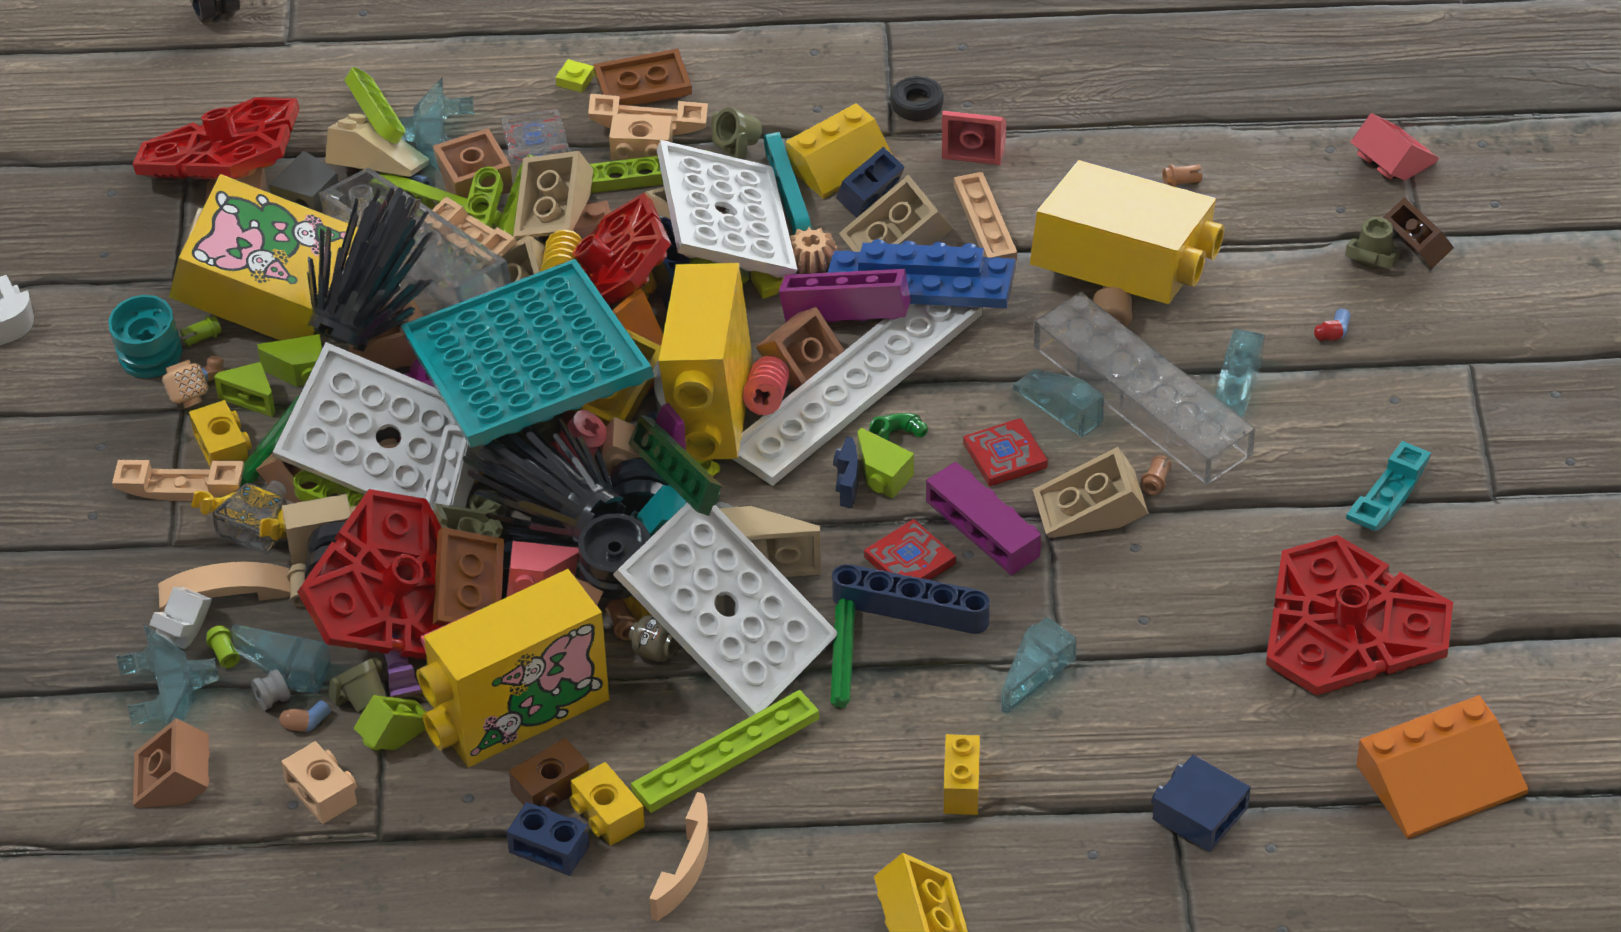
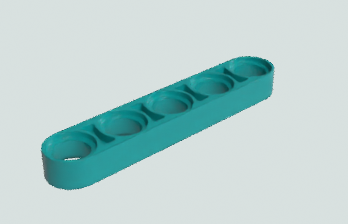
[763,132,812,235]

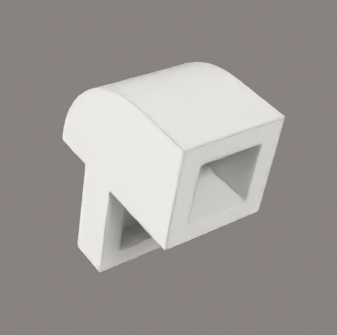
[0,275,34,345]
[149,587,212,649]

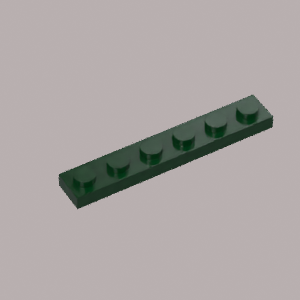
[628,415,722,516]

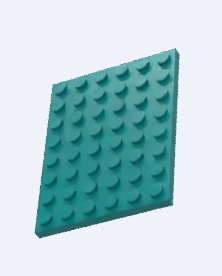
[401,259,654,448]

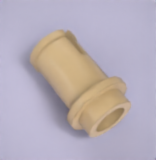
[287,563,306,607]

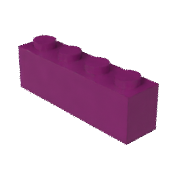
[779,269,911,323]
[926,462,1041,575]

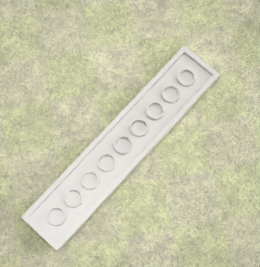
[733,304,982,486]

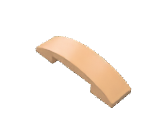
[588,94,708,136]
[426,197,517,263]
[112,460,245,501]
[158,562,290,612]
[649,792,709,921]

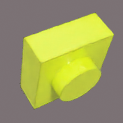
[556,59,595,93]

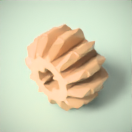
[789,227,837,274]

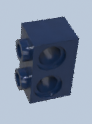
[836,147,905,218]
[506,802,590,876]

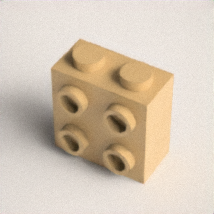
[282,494,356,566]

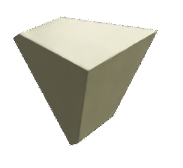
[433,503,503,538]

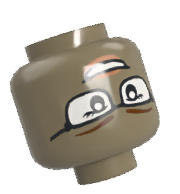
[629,615,680,663]

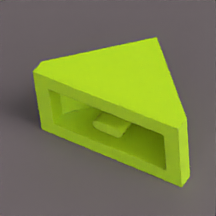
[214,362,275,417]

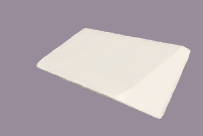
[426,425,481,510]

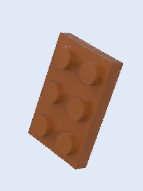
[593,48,692,106]
[433,527,504,626]

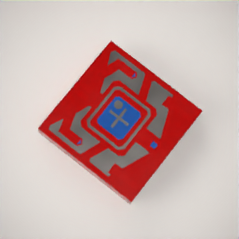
[963,418,1048,487]
[864,519,956,580]

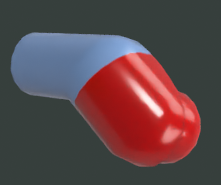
[1314,309,1351,342]

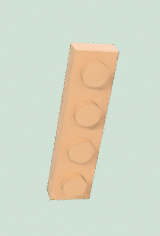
[954,172,1017,261]

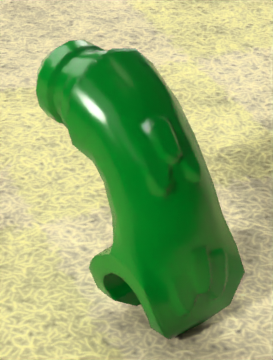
[869,413,928,441]

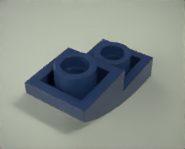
[833,437,858,509]

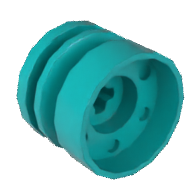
[108,295,183,379]

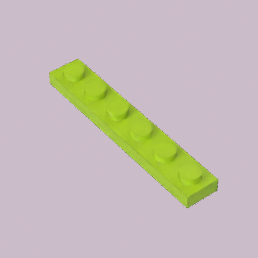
[631,690,819,813]

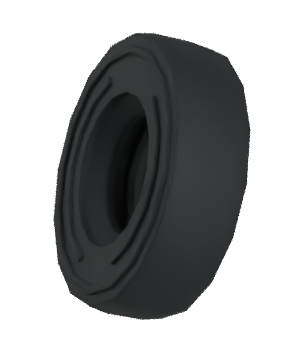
[891,76,944,121]

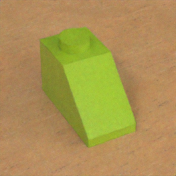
[257,334,322,387]
[857,428,914,499]
[353,695,427,751]

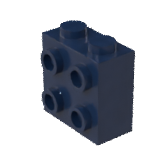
[1151,755,1251,852]

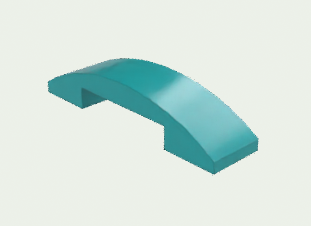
[1346,441,1431,531]

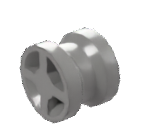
[251,669,290,711]

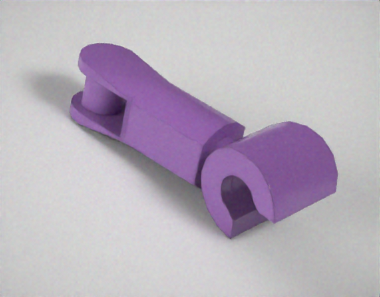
[384,633,422,698]

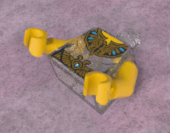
[191,480,287,555]

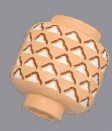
[162,360,209,408]

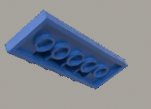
[828,239,1016,308]

